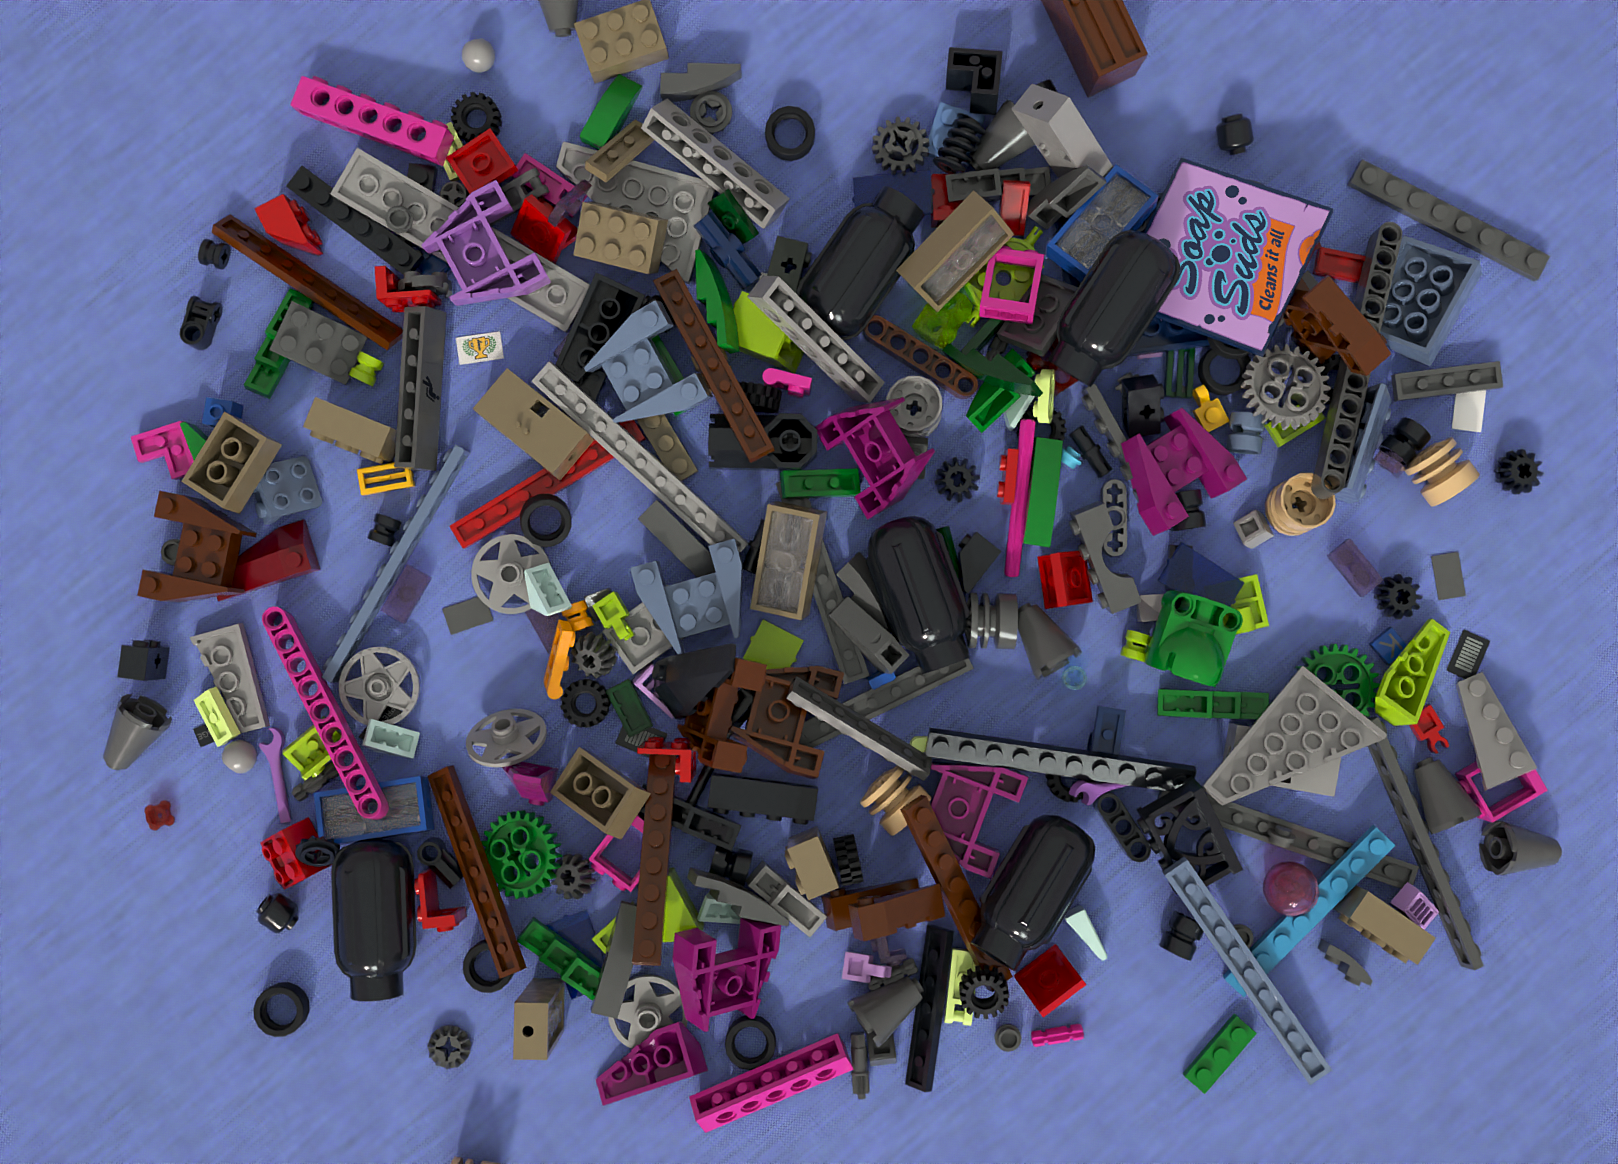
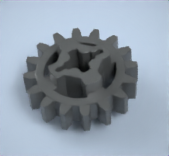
[872,116,930,176]

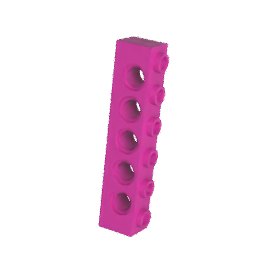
[290,76,454,166]
[689,1033,854,1133]

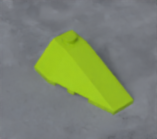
[1375,619,1450,726]

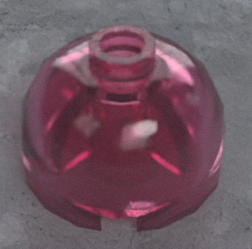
[1262,861,1320,917]

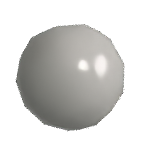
[462,38,495,73]
[222,740,257,774]

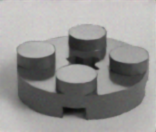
[397,271,452,299]

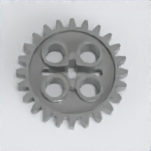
[1241,344,1331,430]

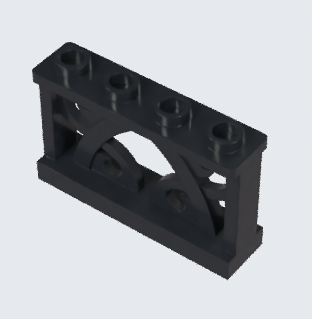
[1136,776,1243,895]

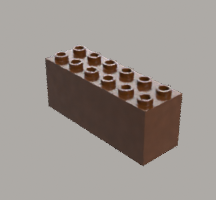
[1041,0,1148,97]

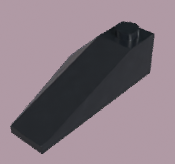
[555,272,645,382]
[652,643,736,720]

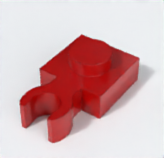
[1409,704,1449,754]

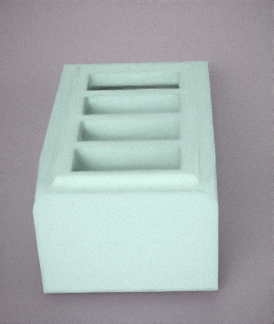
[1064,905,1108,961]

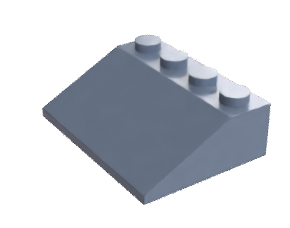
[1365,235,1482,366]
[1325,383,1391,503]

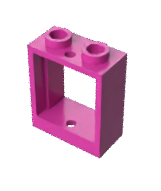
[979,246,1044,324]
[1455,761,1548,823]
[588,812,672,892]

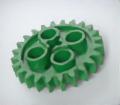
[1292,644,1380,717]
[481,810,562,899]

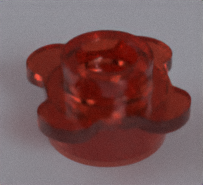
[144,800,175,830]

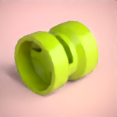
[348,351,385,387]
[1120,629,1152,662]

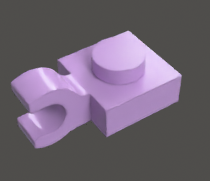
[842,952,892,983]

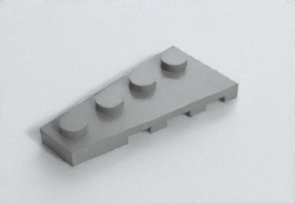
[189,623,270,733]
[1456,672,1537,791]

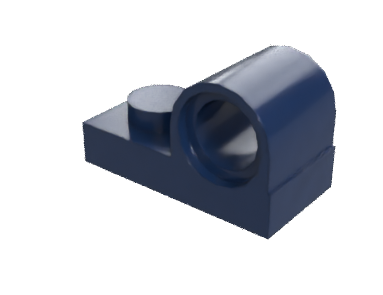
[1087,706,1126,755]

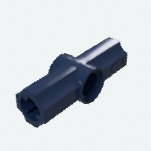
[693,211,762,289]

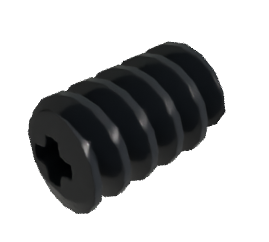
[933,113,986,174]

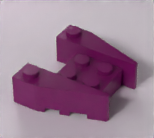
[815,397,935,520]
[1121,408,1247,536]
[931,762,1029,879]
[673,918,781,1032]

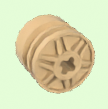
[1404,437,1480,507]
[1265,473,1336,536]
[860,765,932,836]

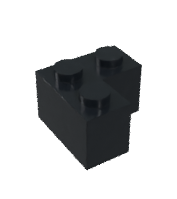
[946,47,1003,115]

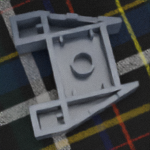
[584,300,713,423]
[630,538,743,654]

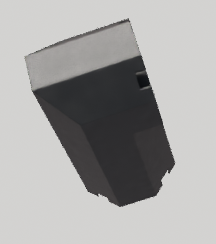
[708,413,817,471]

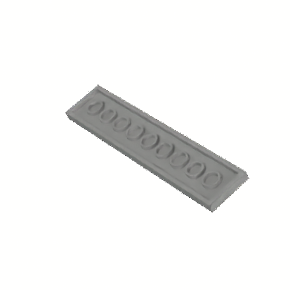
[330,148,590,333]

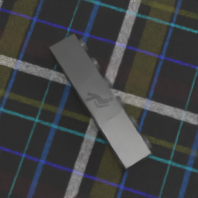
[394,306,447,471]

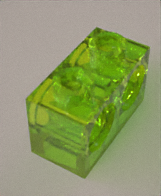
[912,291,974,349]

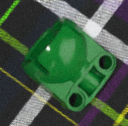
[1145,590,1243,687]

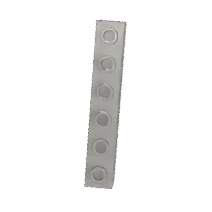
[641,98,790,229]
[747,275,885,403]

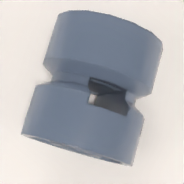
[1226,412,1265,454]

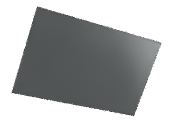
[1431,552,1466,600]
[442,597,493,635]

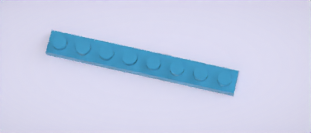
[1223,825,1396,997]

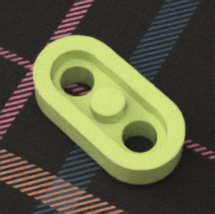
[1033,369,1055,423]

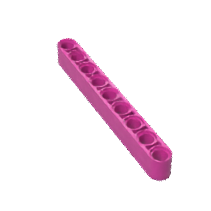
[262,606,389,820]

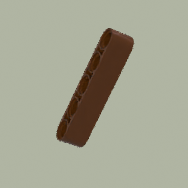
[863,315,978,399]

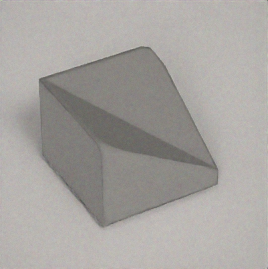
[1233,509,1274,549]
[1136,594,1164,622]

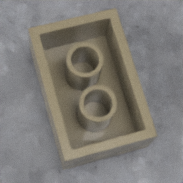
[574,0,669,84]
[573,202,668,274]
[303,397,397,464]
[181,411,282,514]
[550,747,651,840]
[784,826,839,901]
[1333,885,1436,965]

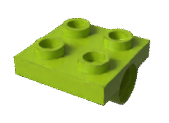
[1203,574,1269,634]

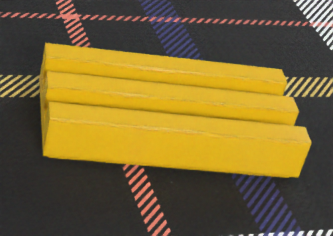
[357,462,415,496]

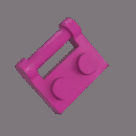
[762,368,812,398]

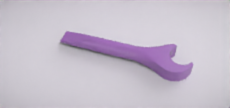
[259,727,291,823]
[1069,780,1128,806]

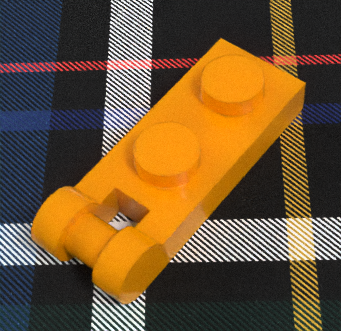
[543,620,575,699]

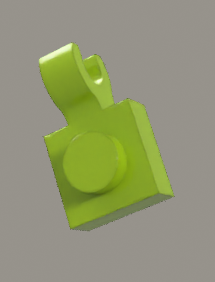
[592,591,635,641]

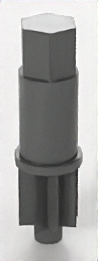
[851,1032,870,1099]

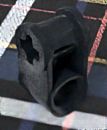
[179,296,222,350]

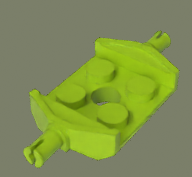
[964,226,1044,328]

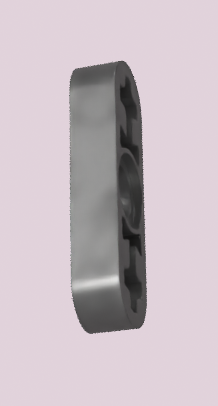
[1101,479,1127,557]

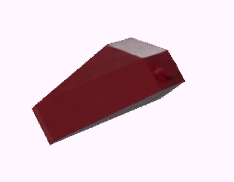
[217,519,321,602]

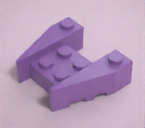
[421,180,551,306]

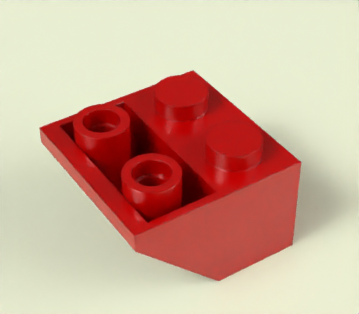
[254,194,323,256]
[260,817,332,890]

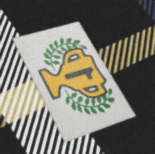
[456,331,504,365]

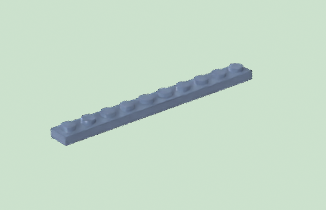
[322,445,470,683]
[1162,856,1332,1085]

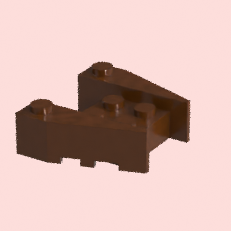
[1283,275,1391,376]
[137,491,257,603]
[677,657,767,773]
[728,666,844,780]
[821,878,945,942]

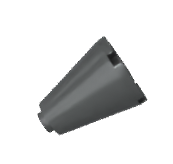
[538,0,578,37]
[969,99,1035,171]
[1018,603,1082,680]
[103,694,172,770]
[1414,757,1482,834]
[1479,821,1562,875]
[847,976,924,1048]

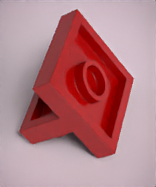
[446,128,519,194]
[510,194,578,264]
[1037,551,1093,609]
[1014,944,1086,1018]

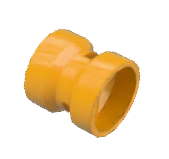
[561,600,594,632]

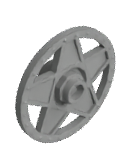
[471,534,551,614]
[339,647,420,725]
[466,709,547,767]
[608,974,688,1049]

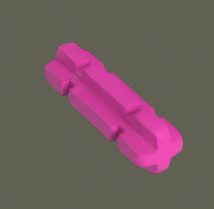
[1031,1024,1084,1047]

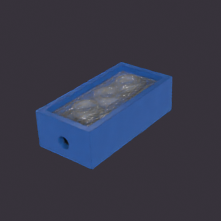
[1046,164,1159,282]
[314,776,435,845]

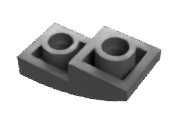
[1317,939,1373,986]

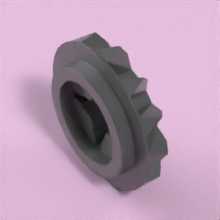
[690,91,732,134]
[427,1025,471,1070]

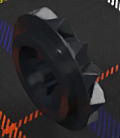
[295,836,340,867]

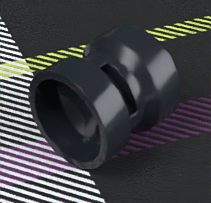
[367,513,402,547]

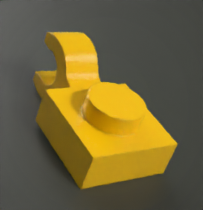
[1192,385,1230,432]

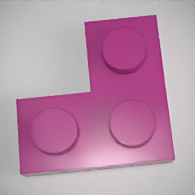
[131,421,194,480]

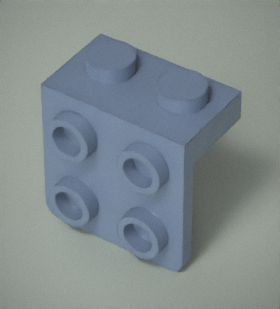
[253,456,322,525]

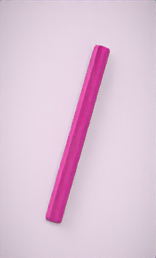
[1004,419,1036,577]

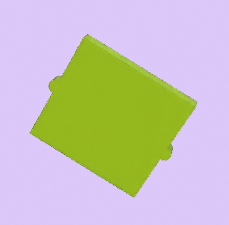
[743,619,804,669]

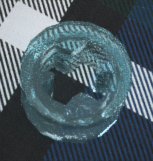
[1061,666,1087,690]

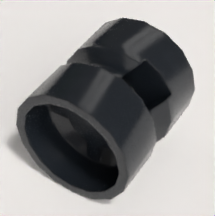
[1378,417,1431,468]
[1171,489,1206,531]
[709,845,753,886]
[1159,911,1204,961]

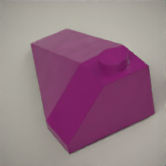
[502,758,558,806]
[595,1021,708,1106]

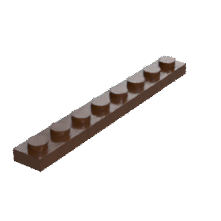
[212,214,403,350]
[653,269,775,463]
[632,754,677,966]
[427,765,527,979]
[900,795,1013,992]

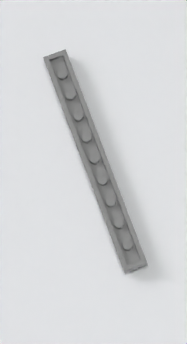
[531,361,749,553]

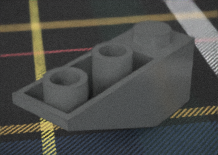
[828,596,910,674]

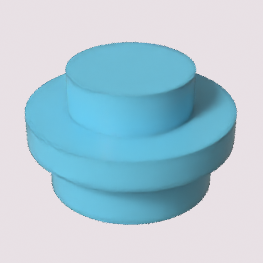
[1061,445,1082,469]

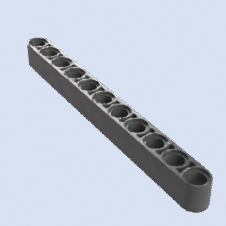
[1311,222,1402,499]

